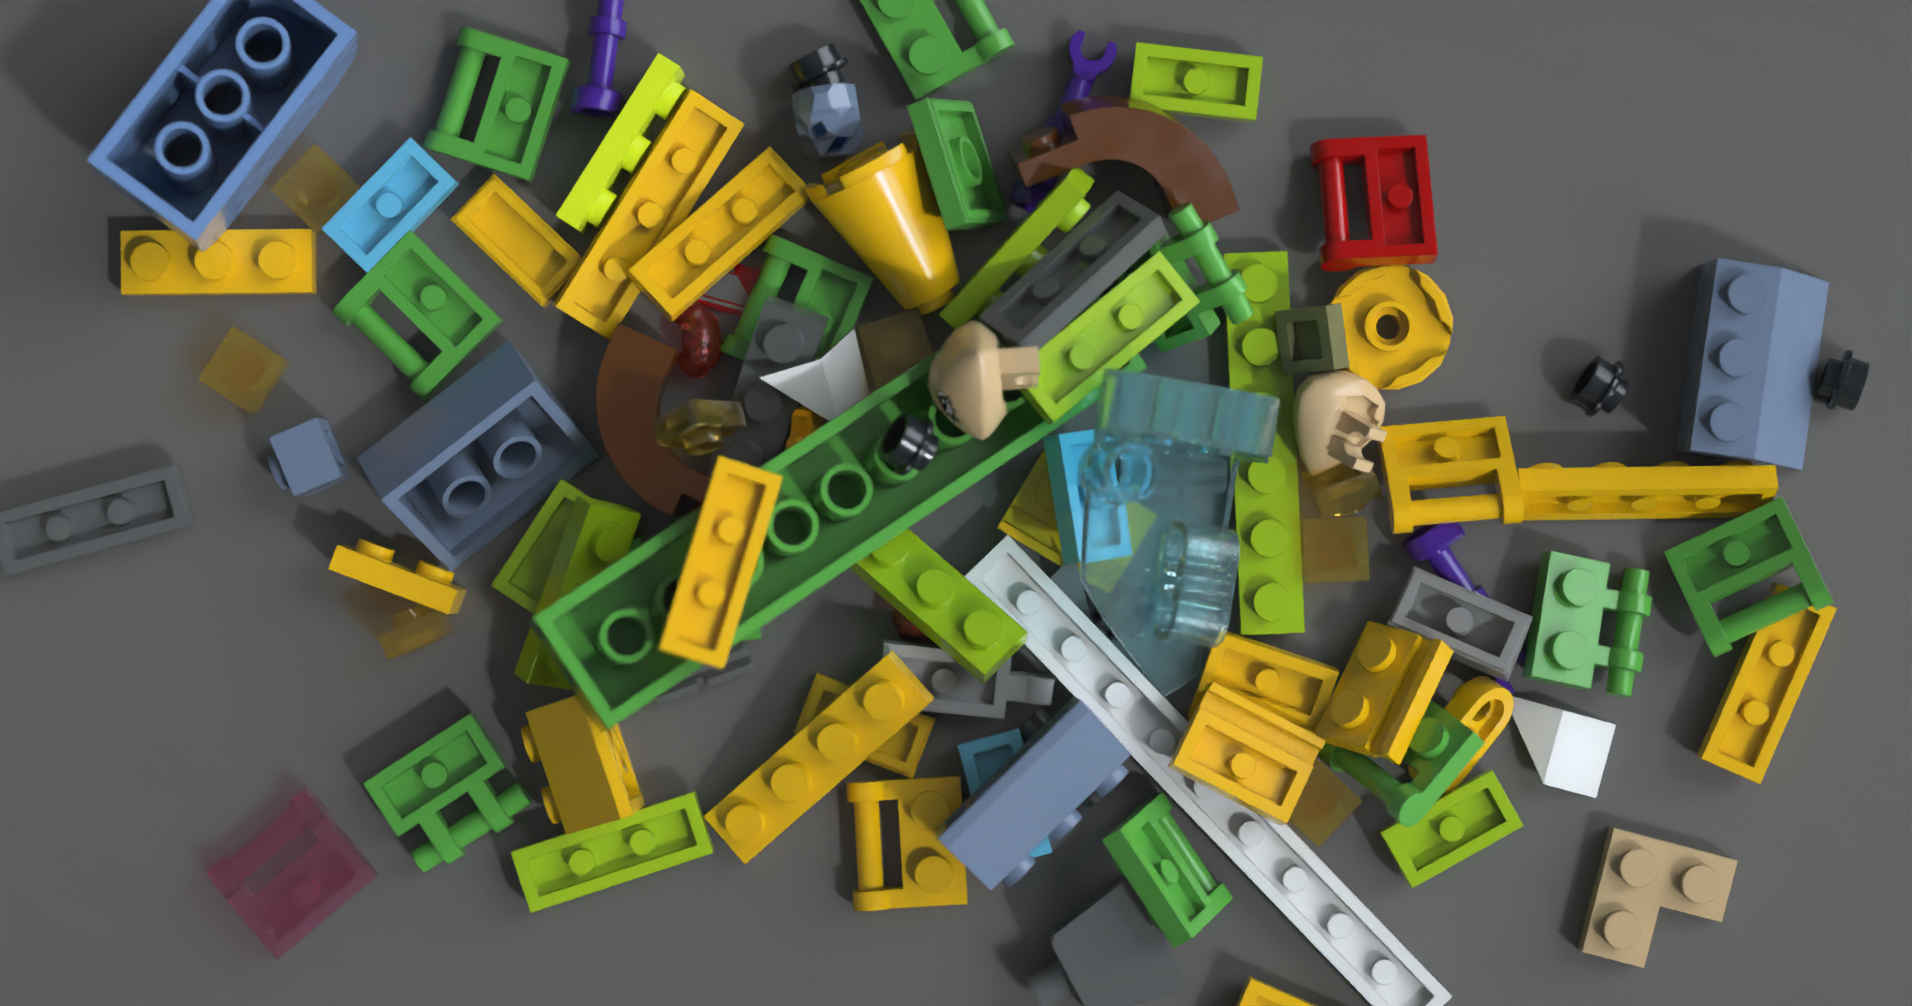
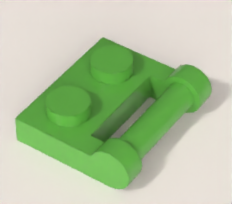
[858,0,1016,102]
[422,26,571,183]
[332,230,504,402]
[719,234,875,362]
[1664,497,1834,657]
[1318,700,1485,827]
[1102,791,1233,949]

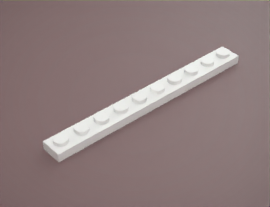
[964,535,1452,1006]

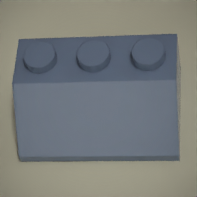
[1674,258,1829,471]
[357,340,601,571]
[936,696,1131,890]

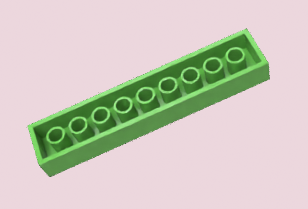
[528,295,1147,733]

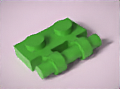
[1117,202,1254,353]
[1522,551,1653,698]
[363,712,532,873]

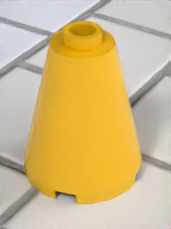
[805,129,961,315]

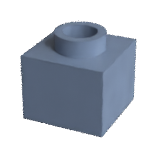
[267,417,352,498]

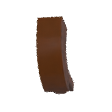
[1008,96,1240,230]
[596,323,710,518]

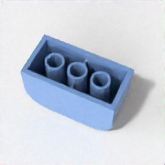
[86,0,358,252]

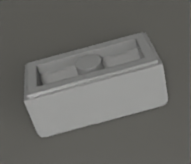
[1387,566,1533,682]

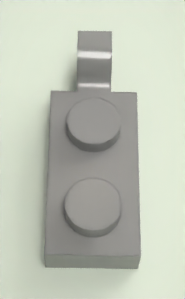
[881,639,1054,719]

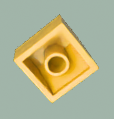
[521,695,645,835]

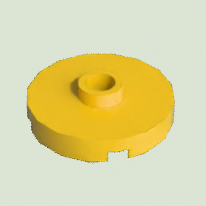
[1330,265,1453,391]

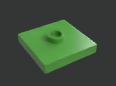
[907,98,1009,230]

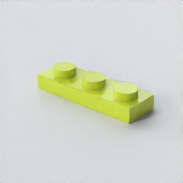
[555,53,687,235]

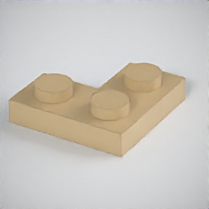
[1578,826,1738,968]

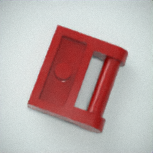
[1310,135,1438,272]

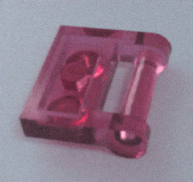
[207,788,379,959]

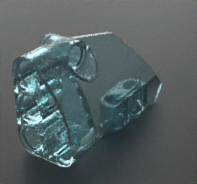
[1078,368,1281,696]

